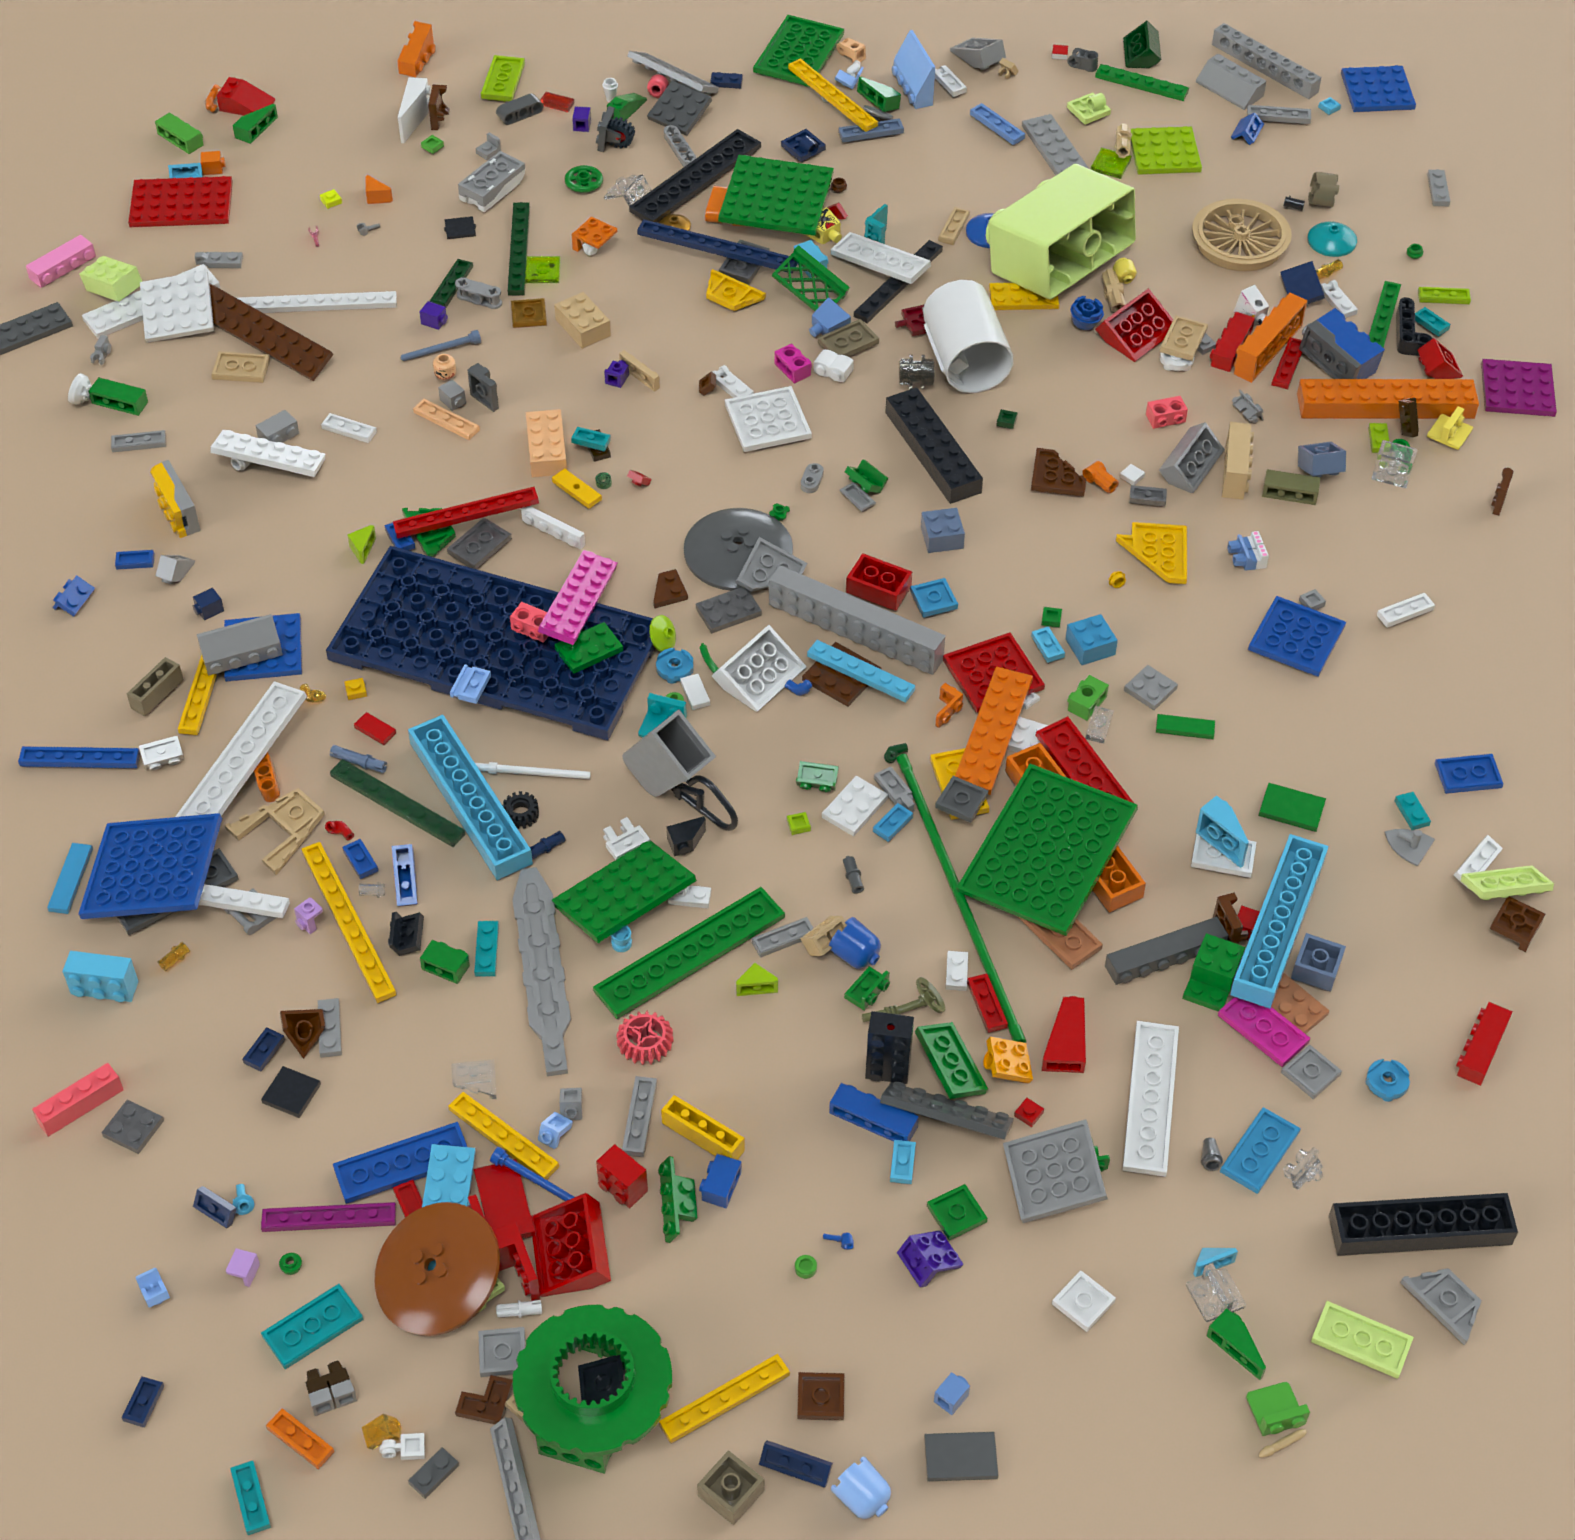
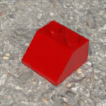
[1418,338,1463,379]

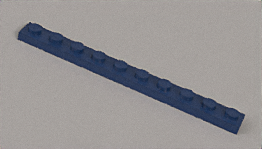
[637,219,798,274]

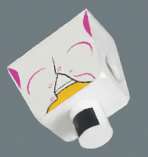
[1233,285,1269,326]

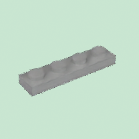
[1247,105,1311,124]
[622,1076,657,1157]

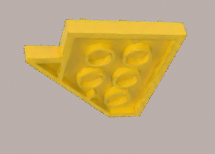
[1116,522,1187,584]

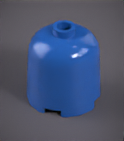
[829,917,881,969]

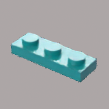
[474,921,499,977]
[230,1460,271,1535]

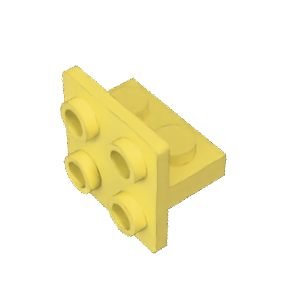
[1427,406,1473,450]

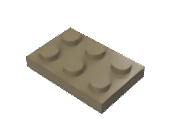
[818,319,879,357]

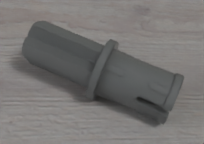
[843,856,864,894]

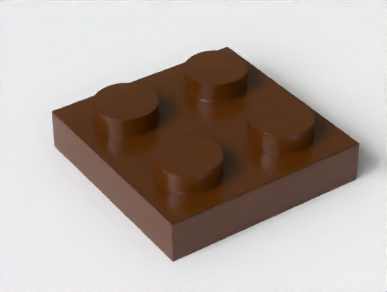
[797,1372,845,1420]

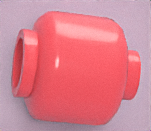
[647,74,669,98]

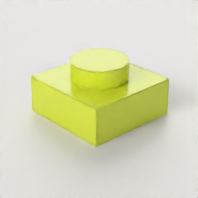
[320,189,342,209]

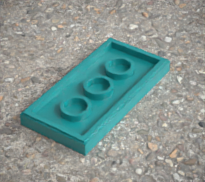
[261,1284,364,1370]

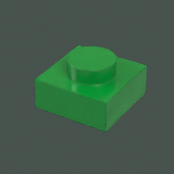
[1041,607,1062,628]

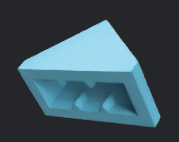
[168,163,203,178]
[1193,1248,1238,1278]

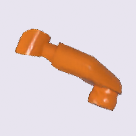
[205,84,221,113]

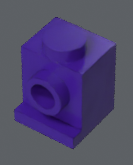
[604,360,629,388]

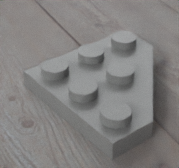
[735,537,807,592]

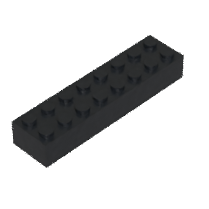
[885,387,983,504]
[1329,1193,1518,1256]

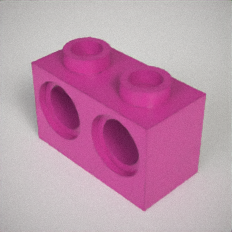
[774,343,812,384]

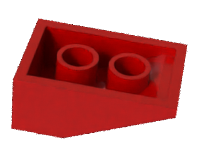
[216,77,275,116]

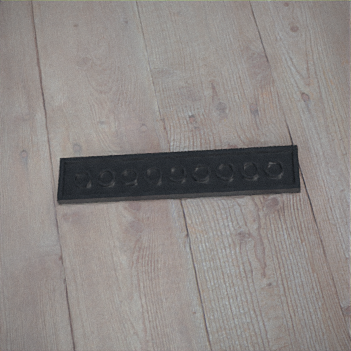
[629,129,761,223]

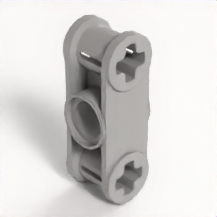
[455,277,502,309]

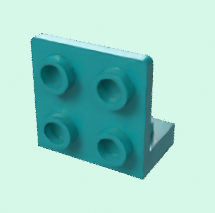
[864,204,888,244]
[638,693,687,737]

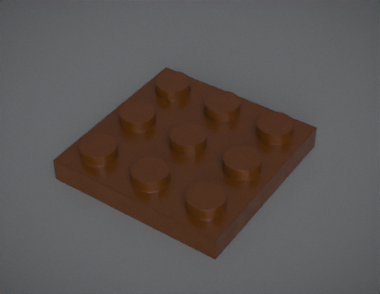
[802,642,882,707]

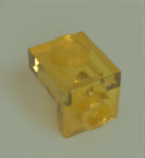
[361,1414,401,1450]

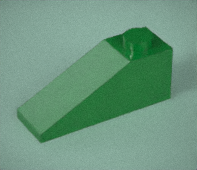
[857,76,901,112]
[607,93,647,121]
[233,104,278,144]
[1206,1308,1266,1380]

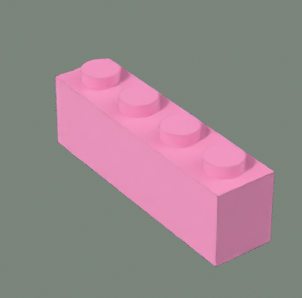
[26,235,96,288]

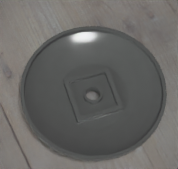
[684,508,793,591]

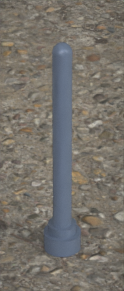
[400,330,481,361]

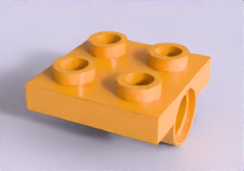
[983,1036,1033,1083]

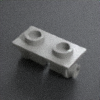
[1232,390,1264,423]

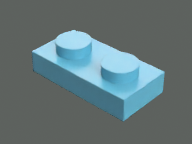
[1031,626,1065,663]
[890,1140,916,1184]

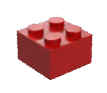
[596,1144,648,1209]

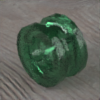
[595,472,612,489]

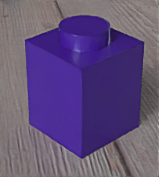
[572,106,591,132]
[419,301,448,330]

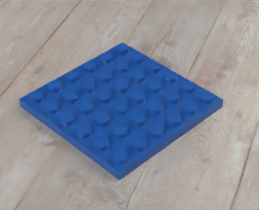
[78,813,222,919]

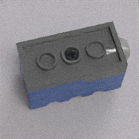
[1299,308,1385,379]

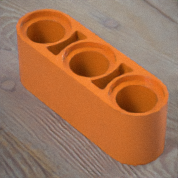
[705,186,728,223]
[254,752,280,802]

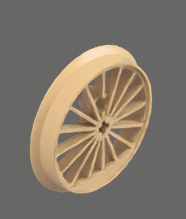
[1192,199,1292,271]

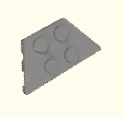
[1400,1268,1482,1345]

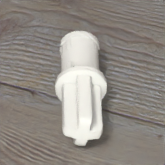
[496,1300,542,1318]

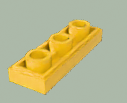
[552,468,602,509]

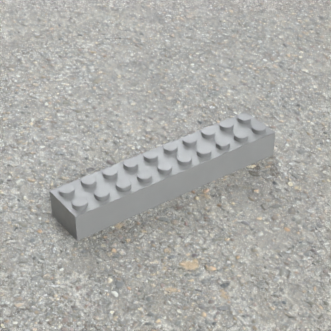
[769,565,945,675]

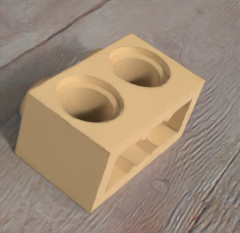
[800,916,847,956]

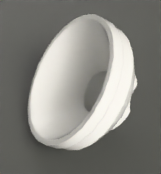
[68,373,92,405]

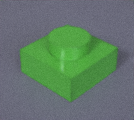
[421,135,444,154]

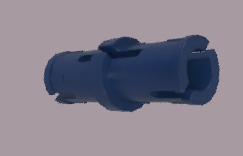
[530,830,566,860]

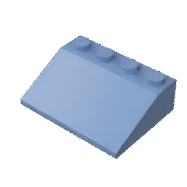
[892,30,935,109]

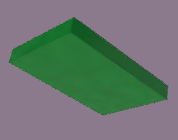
[1258,783,1326,832]

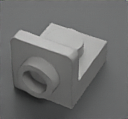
[476,132,501,160]
[559,1088,582,1120]

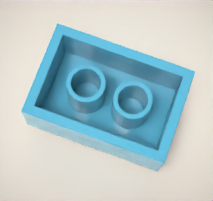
[62,951,139,1002]

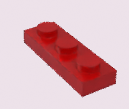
[967,973,1008,1033]

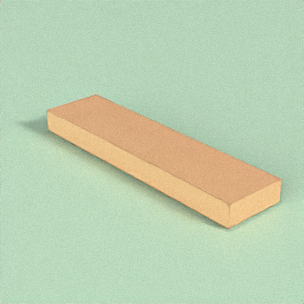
[413,399,480,440]

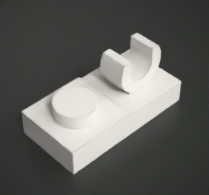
[668,885,711,909]

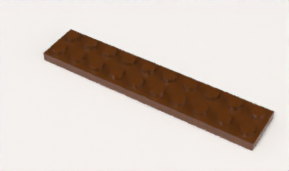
[209,283,334,381]

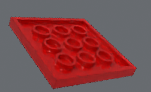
[943,632,1045,713]

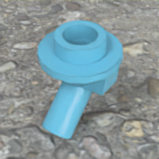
[232,1184,255,1215]

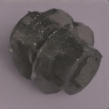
[899,354,935,389]

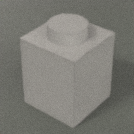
[438,380,466,411]

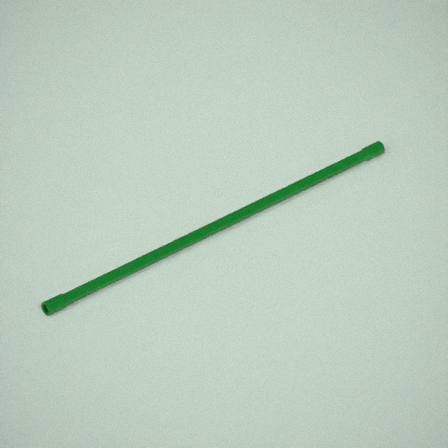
[896,754,1026,1043]

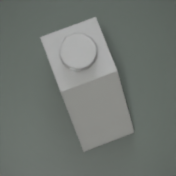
[156,555,195,584]

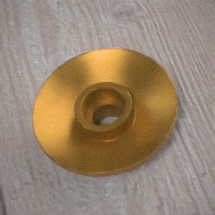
[659,214,691,231]

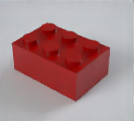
[846,553,913,611]

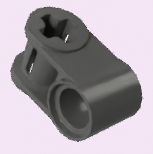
[1067,48,1098,72]

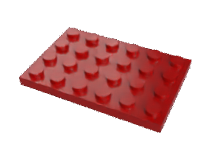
[128,176,233,227]

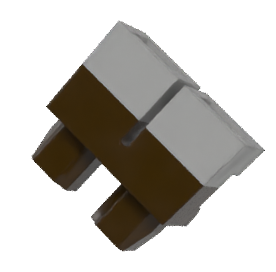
[305,1360,357,1416]

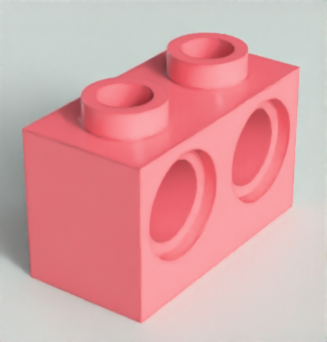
[1146,396,1188,429]
[510,602,548,642]

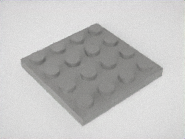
[1003,1119,1108,1223]

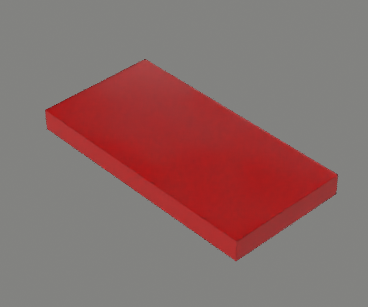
[474,1159,535,1238]

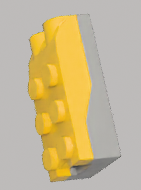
[150,460,201,538]

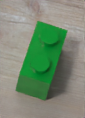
[420,940,470,984]

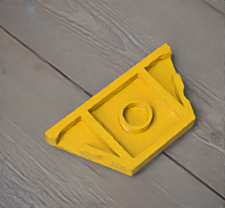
[706,269,766,311]

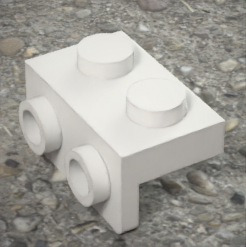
[139,736,184,770]

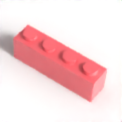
[32,1063,123,1137]

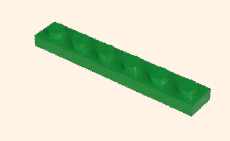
[1095,64,1189,101]
[1369,281,1401,348]

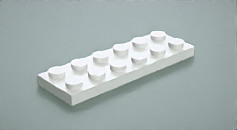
[831,232,931,284]
[211,430,325,477]

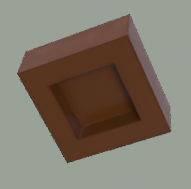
[699,371,716,396]

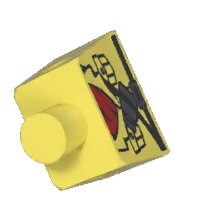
[805,207,842,244]

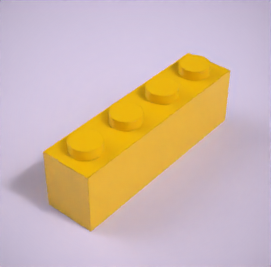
[661,1095,745,1160]

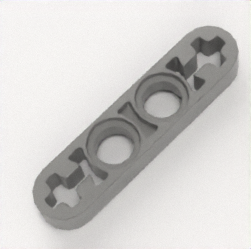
[664,125,696,167]

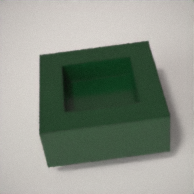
[996,409,1018,429]

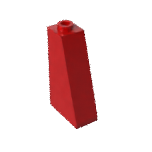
[1042,996,1086,1073]

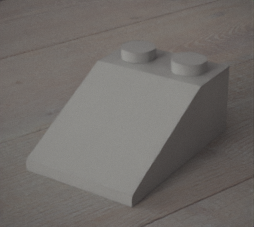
[950,38,1006,70]

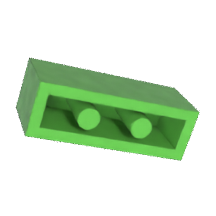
[155,112,204,154]

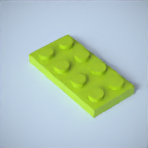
[481,55,525,102]

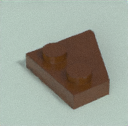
[653,569,688,609]

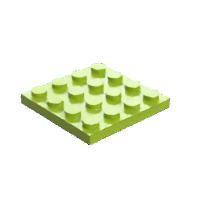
[1130,126,1202,175]

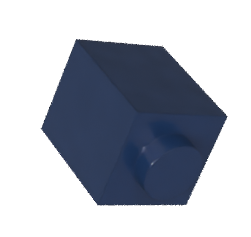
[192,587,224,621]

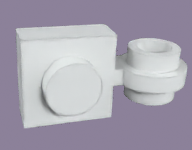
[379,1433,425,1460]

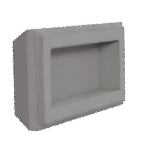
[840,482,876,512]

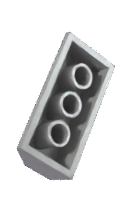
[1196,54,1267,110]
[1159,422,1225,493]
[197,614,283,676]

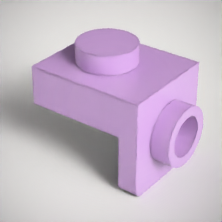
[294,898,323,934]

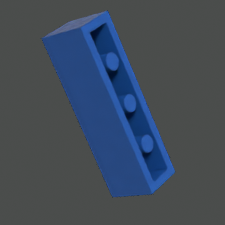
[829,1083,919,1142]

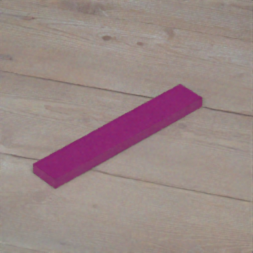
[261,1202,396,1232]

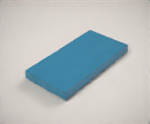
[1220,1107,1301,1194]

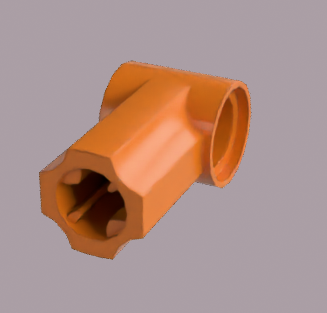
[1082,461,1119,493]

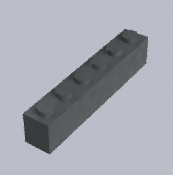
[1105,917,1228,985]

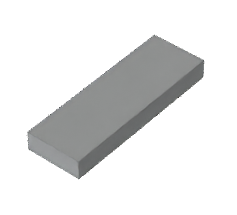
[111,430,166,453]
[752,917,813,958]

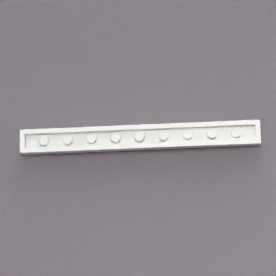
[237,291,397,313]

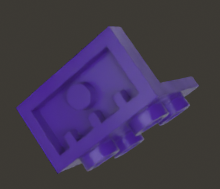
[897,1230,963,1288]

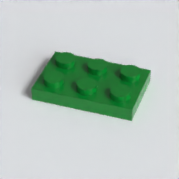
[555,622,623,674]

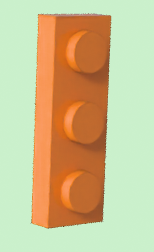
[266,1408,334,1469]

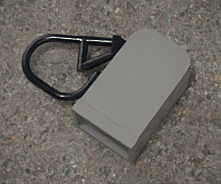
[622,710,738,831]

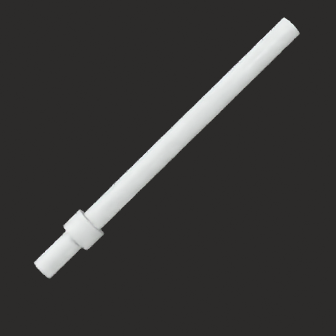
[475,762,591,779]

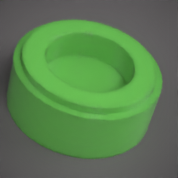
[795,1255,817,1279]

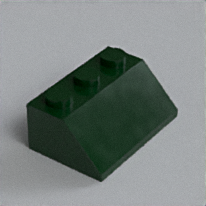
[1123,20,1162,68]

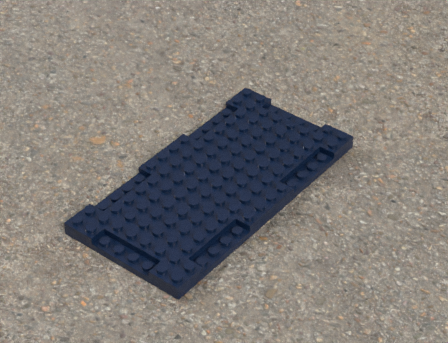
[326,546,656,741]

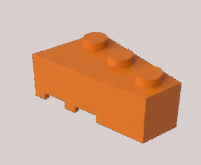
[397,21,436,77]

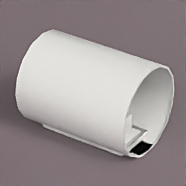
[923,280,1013,393]

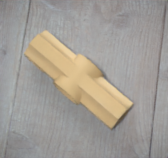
[1114,123,1132,158]
[1102,269,1126,312]

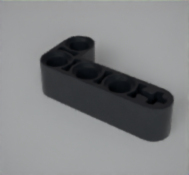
[1396,297,1432,356]

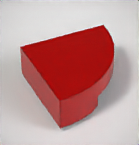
[827,203,848,219]

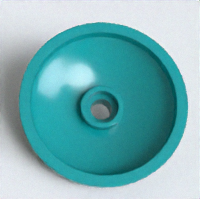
[1307,221,1357,257]

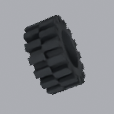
[502,791,539,829]

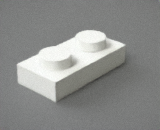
[946,951,968,991]

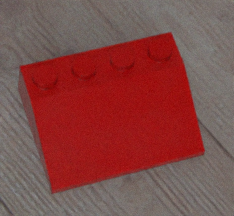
[1095,288,1173,362]
[531,1193,611,1297]

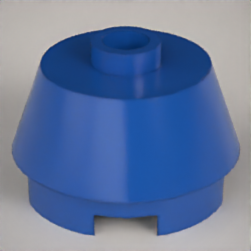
[1070,296,1104,330]

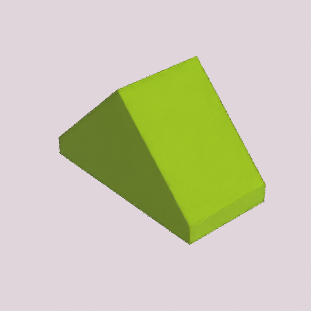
[347,525,376,564]
[736,963,778,996]

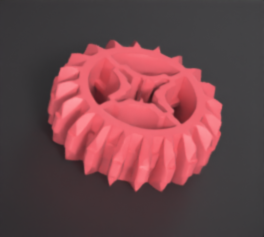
[616,1010,674,1065]

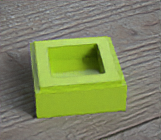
[787,812,811,835]

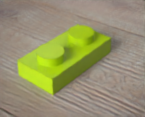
[1368,423,1391,453]

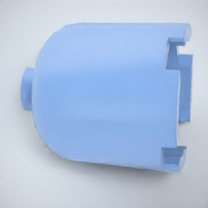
[831,1456,891,1519]

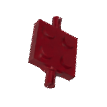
[895,304,927,336]

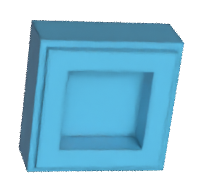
[1318,97,1341,115]

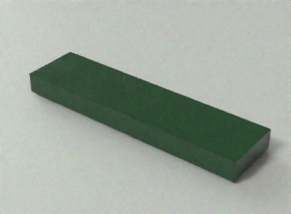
[430,259,473,308]

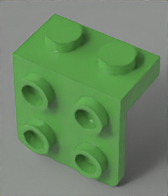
[1246,1382,1310,1436]

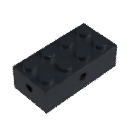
[865,1011,914,1084]

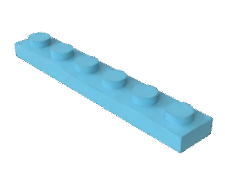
[807,640,915,703]

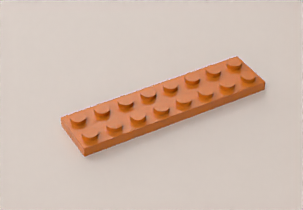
[955,667,1033,795]

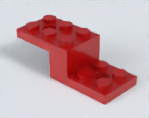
[467,1194,541,1301]

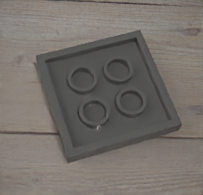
[647,80,712,136]

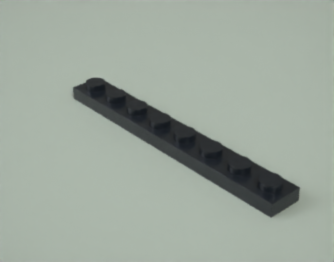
[854,240,943,324]

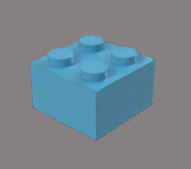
[1065,614,1118,665]

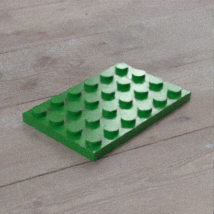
[753,15,844,87]
[552,840,697,943]

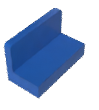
[1231,112,1264,145]

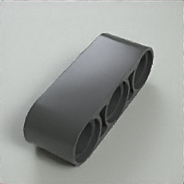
[496,93,544,125]

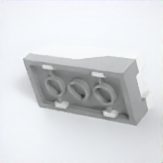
[458,151,525,212]

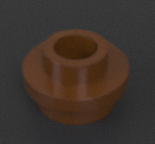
[831,177,847,192]

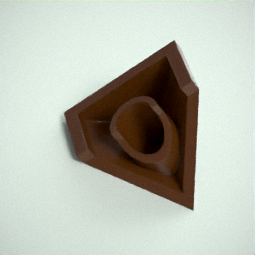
[280,1009,325,1059]

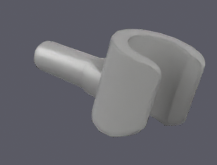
[357,223,380,236]

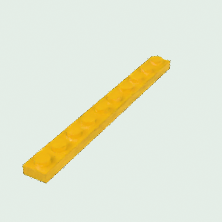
[301,842,396,1003]

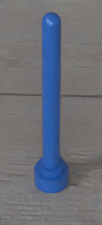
[490,1146,574,1201]

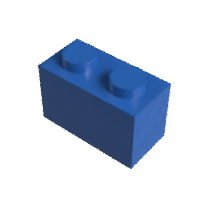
[699,1154,742,1209]

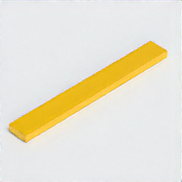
[788,58,878,132]

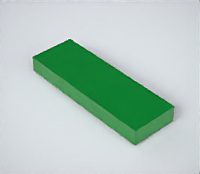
[1156,714,1215,739]

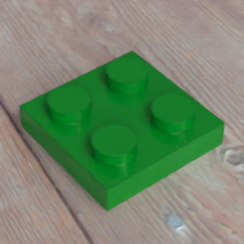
[927,1184,988,1241]

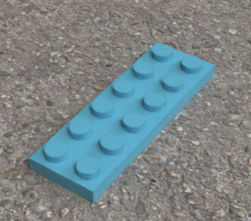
[422,1144,476,1271]

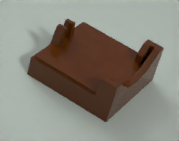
[428,84,450,130]
[1213,892,1249,945]
[1490,896,1546,952]

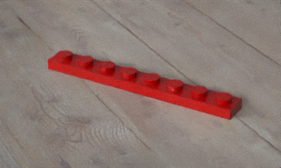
[393,487,539,539]

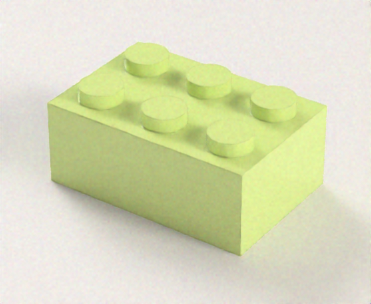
[79,256,142,302]

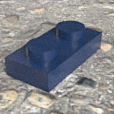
[710,72,743,89]
[242,1027,285,1072]
[193,1186,237,1228]
[121,1376,164,1428]

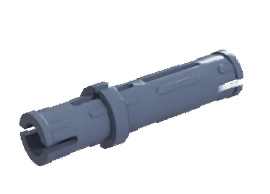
[330,745,387,774]

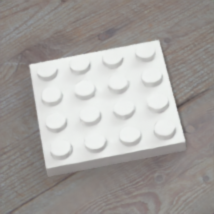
[140,270,214,343]
[725,386,812,452]

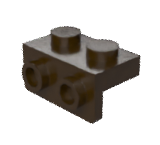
[1398,397,1419,438]

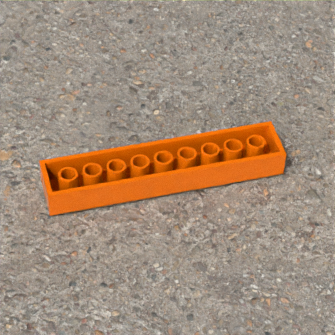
[1297,379,1479,419]
[1005,743,1146,913]

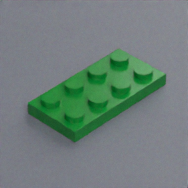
[915,1022,988,1099]

